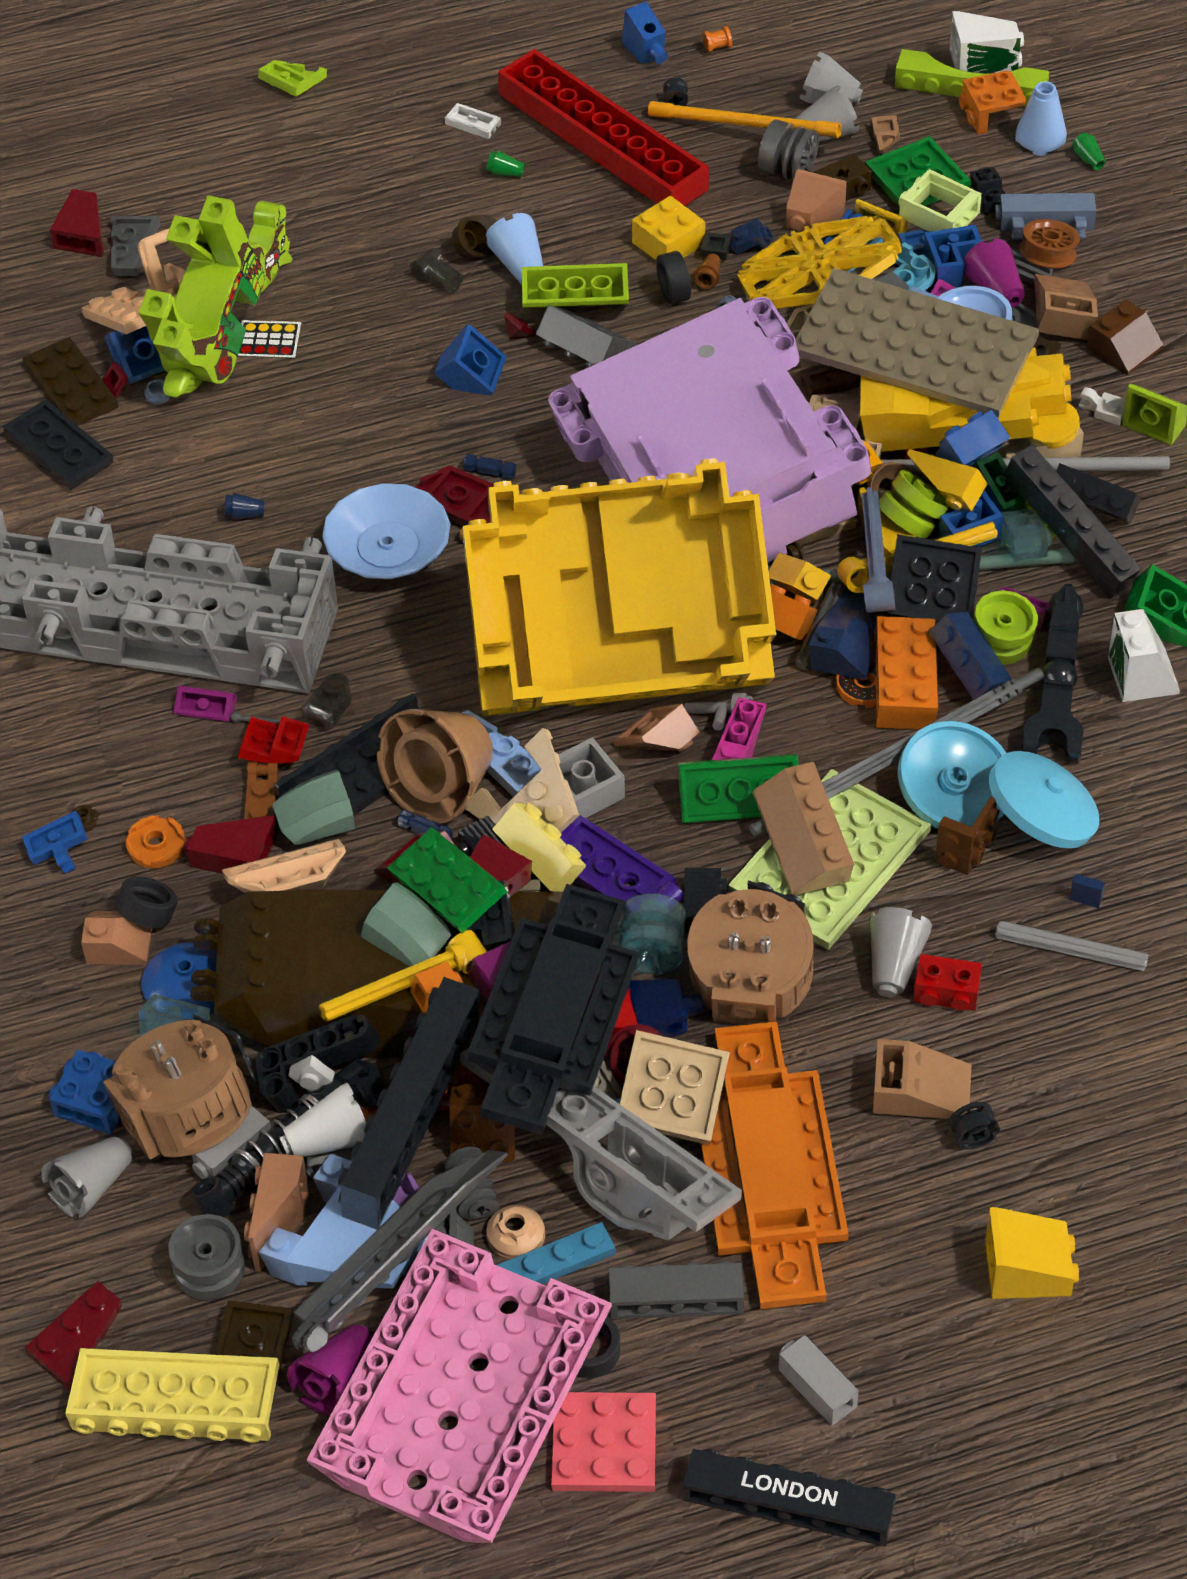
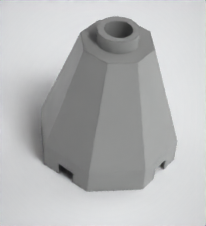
[799,52,864,105]

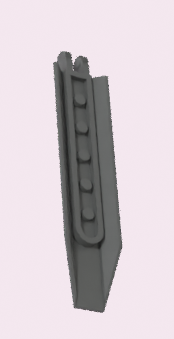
[291,1150,508,1352]

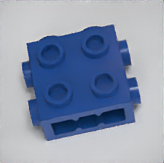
[49,1049,121,1134]

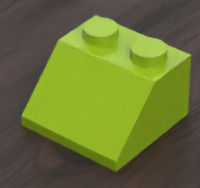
[1122,383,1187,445]

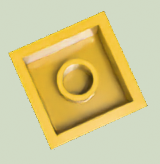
[632,196,705,260]

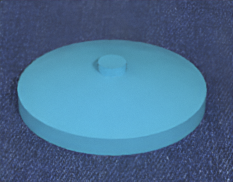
[898,721,1006,829]
[989,751,1099,848]

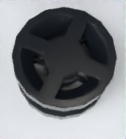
[663,78,688,106]

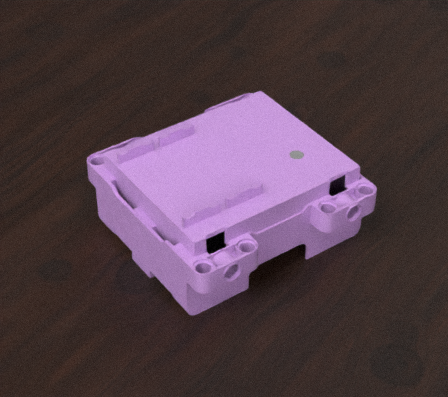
[548,297,871,563]

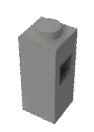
[192,1105,271,1179]
[779,1335,859,1426]

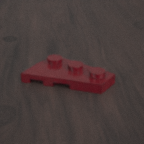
[25,1281,122,1391]

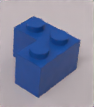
[923,225,982,288]
[935,410,1010,467]
[938,491,1003,547]

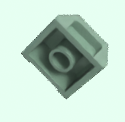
[272,770,355,845]
[361,883,451,966]

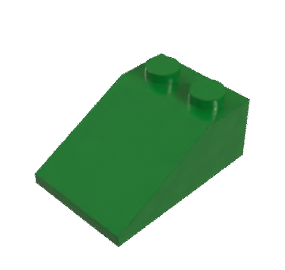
[1123,564,1187,647]

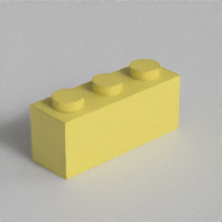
[492,803,586,892]

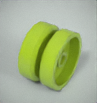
[879,470,950,539]
[973,590,1038,665]

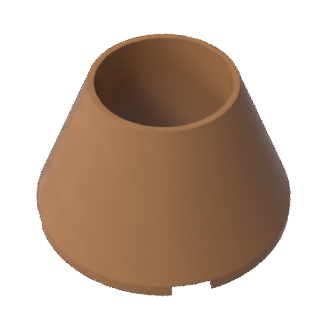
[377,709,493,824]

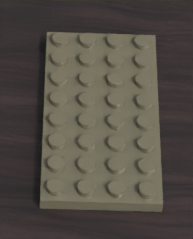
[796,268,1039,417]

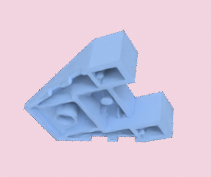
[259,1154,427,1288]

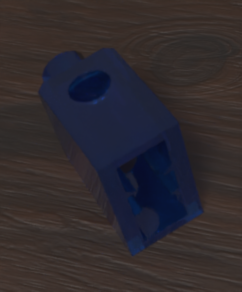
[629,979,703,1038]

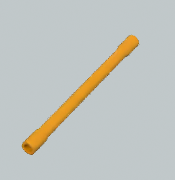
[648,101,842,138]

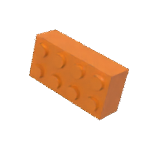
[874,616,938,730]

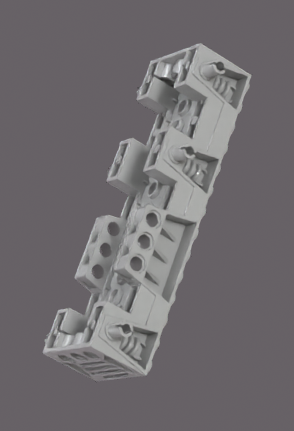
[0,506,338,693]

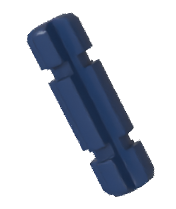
[463,454,517,479]
[397,810,453,839]

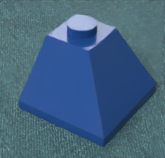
[434,324,507,396]
[104,326,165,384]

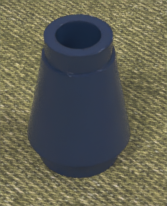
[224,492,264,520]

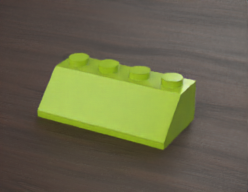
[522,263,629,308]

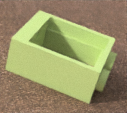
[898,169,982,232]

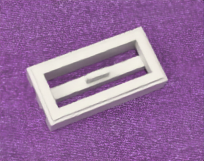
[445,103,501,139]

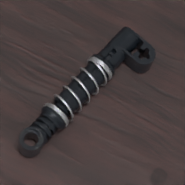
[190,1058,389,1217]

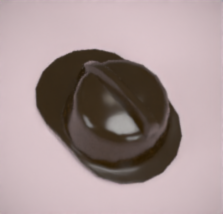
[448,215,497,258]

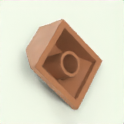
[786,169,847,232]
[612,704,700,752]
[81,911,153,965]

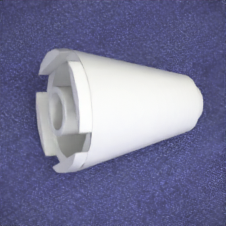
[280,1083,366,1157]

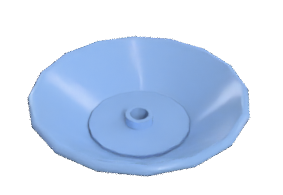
[322,483,451,579]

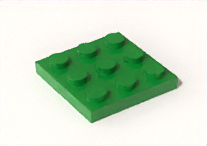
[865,136,971,208]

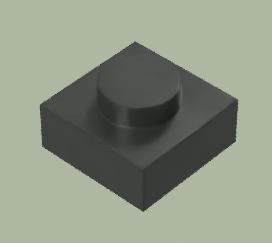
[701,232,731,260]

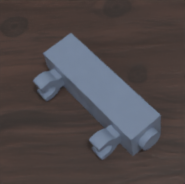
[995,193,1096,240]

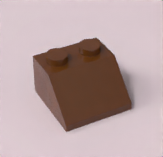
[1087,299,1163,375]

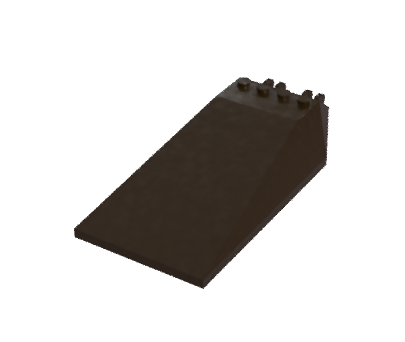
[190,890,584,1059]

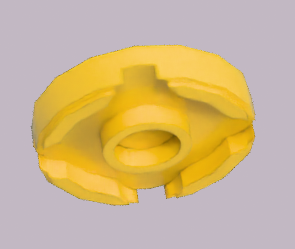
[1028,403,1080,449]

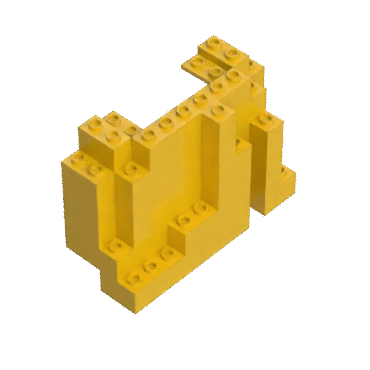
[463,458,776,717]

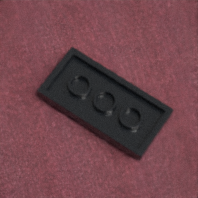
[3,399,114,490]

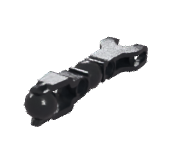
[1022,583,1084,764]

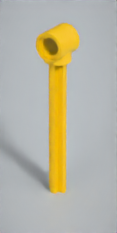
[837,522,998,593]
[319,930,487,1022]

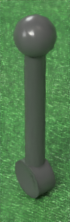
[230,712,281,725]

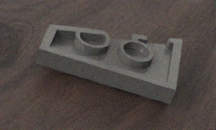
[111,216,161,276]

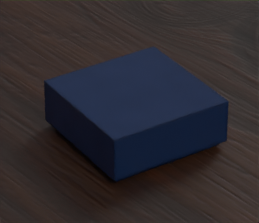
[1070,874,1105,909]

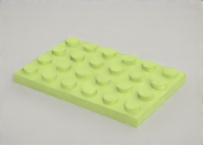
[728,769,931,950]

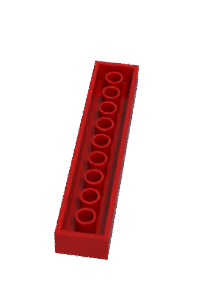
[498,49,709,206]

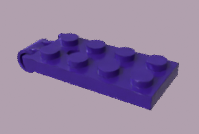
[560,815,684,924]

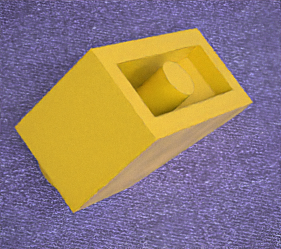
[769,552,831,605]

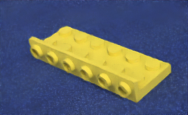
[65,1348,279,1443]

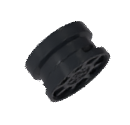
[949,1102,1000,1149]

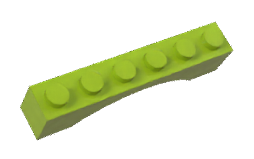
[895,49,1050,107]

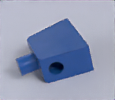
[622,2,668,64]

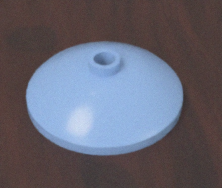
[937,286,1012,321]

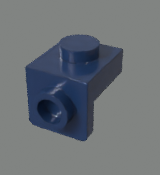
[730,218,773,255]

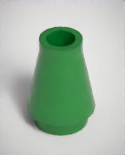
[1072,133,1107,171]
[486,150,525,178]

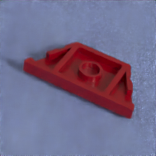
[414,465,494,526]

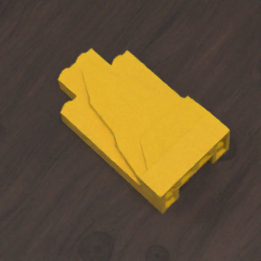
[860,347,1071,452]

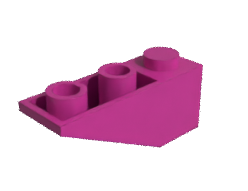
[712,697,767,760]

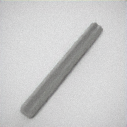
[996,921,1148,971]

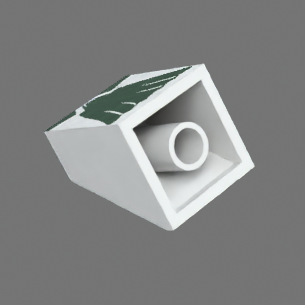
[950,11,1024,74]
[1108,609,1180,702]

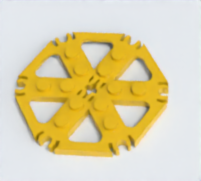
[737,216,902,309]

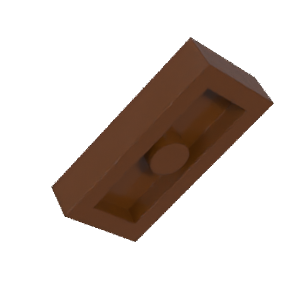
[801,366,861,398]

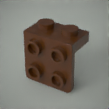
[935,796,1000,875]
[450,1084,515,1162]

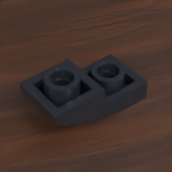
[970,167,1006,213]

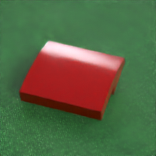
[238,716,310,763]

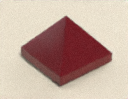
[504,312,536,339]
[103,361,128,399]

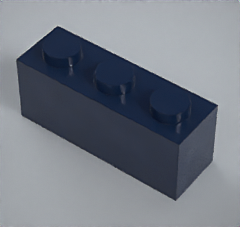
[928,611,1011,700]

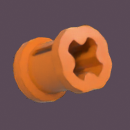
[702,26,733,53]

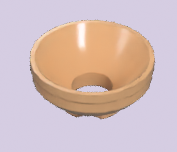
[486,1205,546,1261]

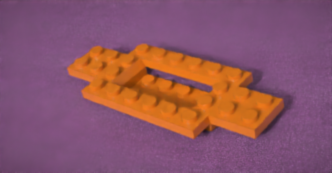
[700,1021,849,1309]

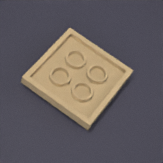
[619,1030,730,1145]

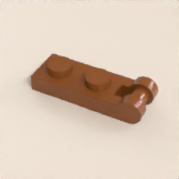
[244,761,279,819]

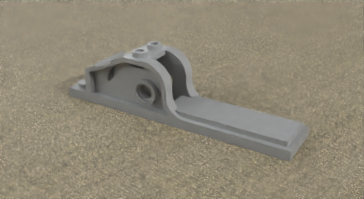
[460,1048,742,1241]

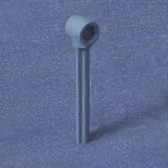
[862,488,896,613]

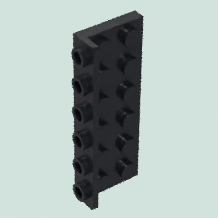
[274,693,420,841]

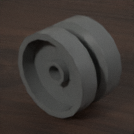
[168,1214,245,1300]

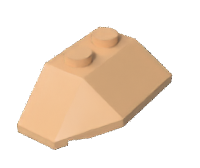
[222,839,346,893]

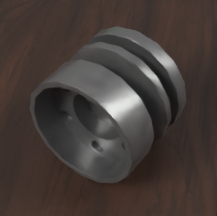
[758,119,819,181]

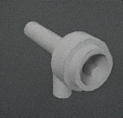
[684,693,753,731]

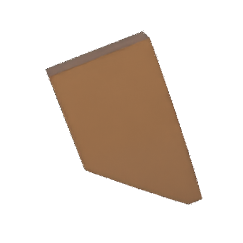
[871,115,900,154]

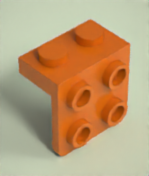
[959,71,1026,135]

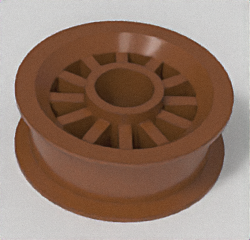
[1019,219,1080,268]

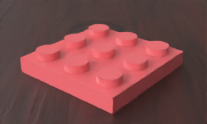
[552,1392,656,1492]

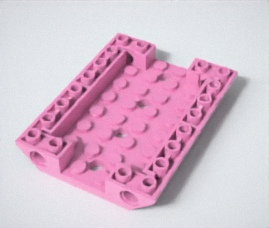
[307,1229,612,1544]

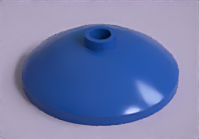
[141,942,217,1021]

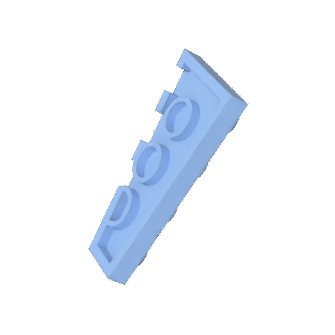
[462,710,541,797]

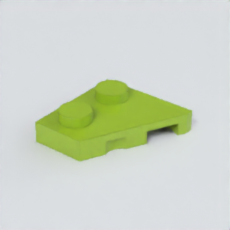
[258,60,327,96]

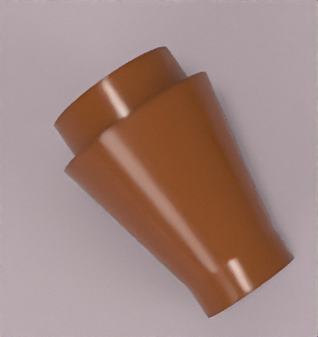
[694,254,721,289]

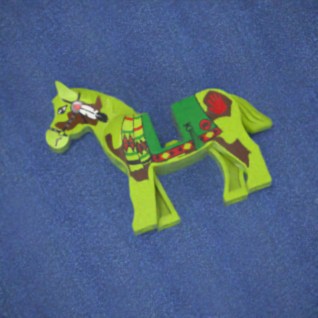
[138,195,293,398]

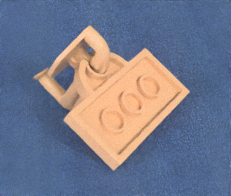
[81,228,185,334]

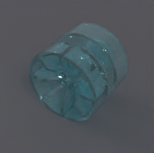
[618,894,686,974]

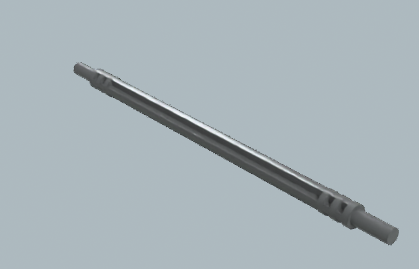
[749,668,1044,836]

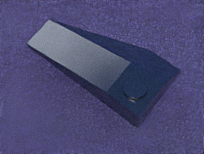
[809,590,875,680]

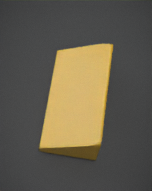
[855,199,908,237]

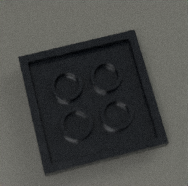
[885,534,982,625]

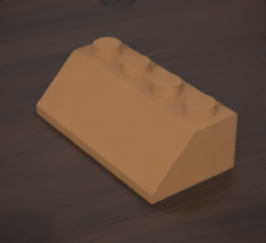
[753,762,854,895]

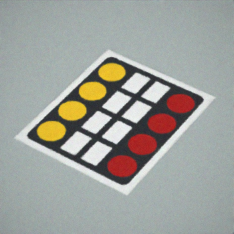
[238,320,301,358]

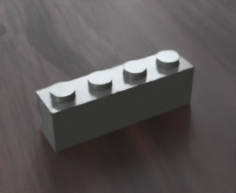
[609,1261,744,1319]

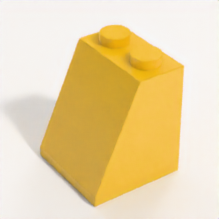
[985,1207,1079,1299]

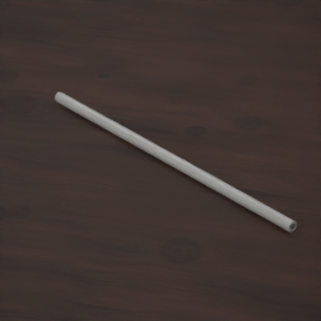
[881,456,1170,473]

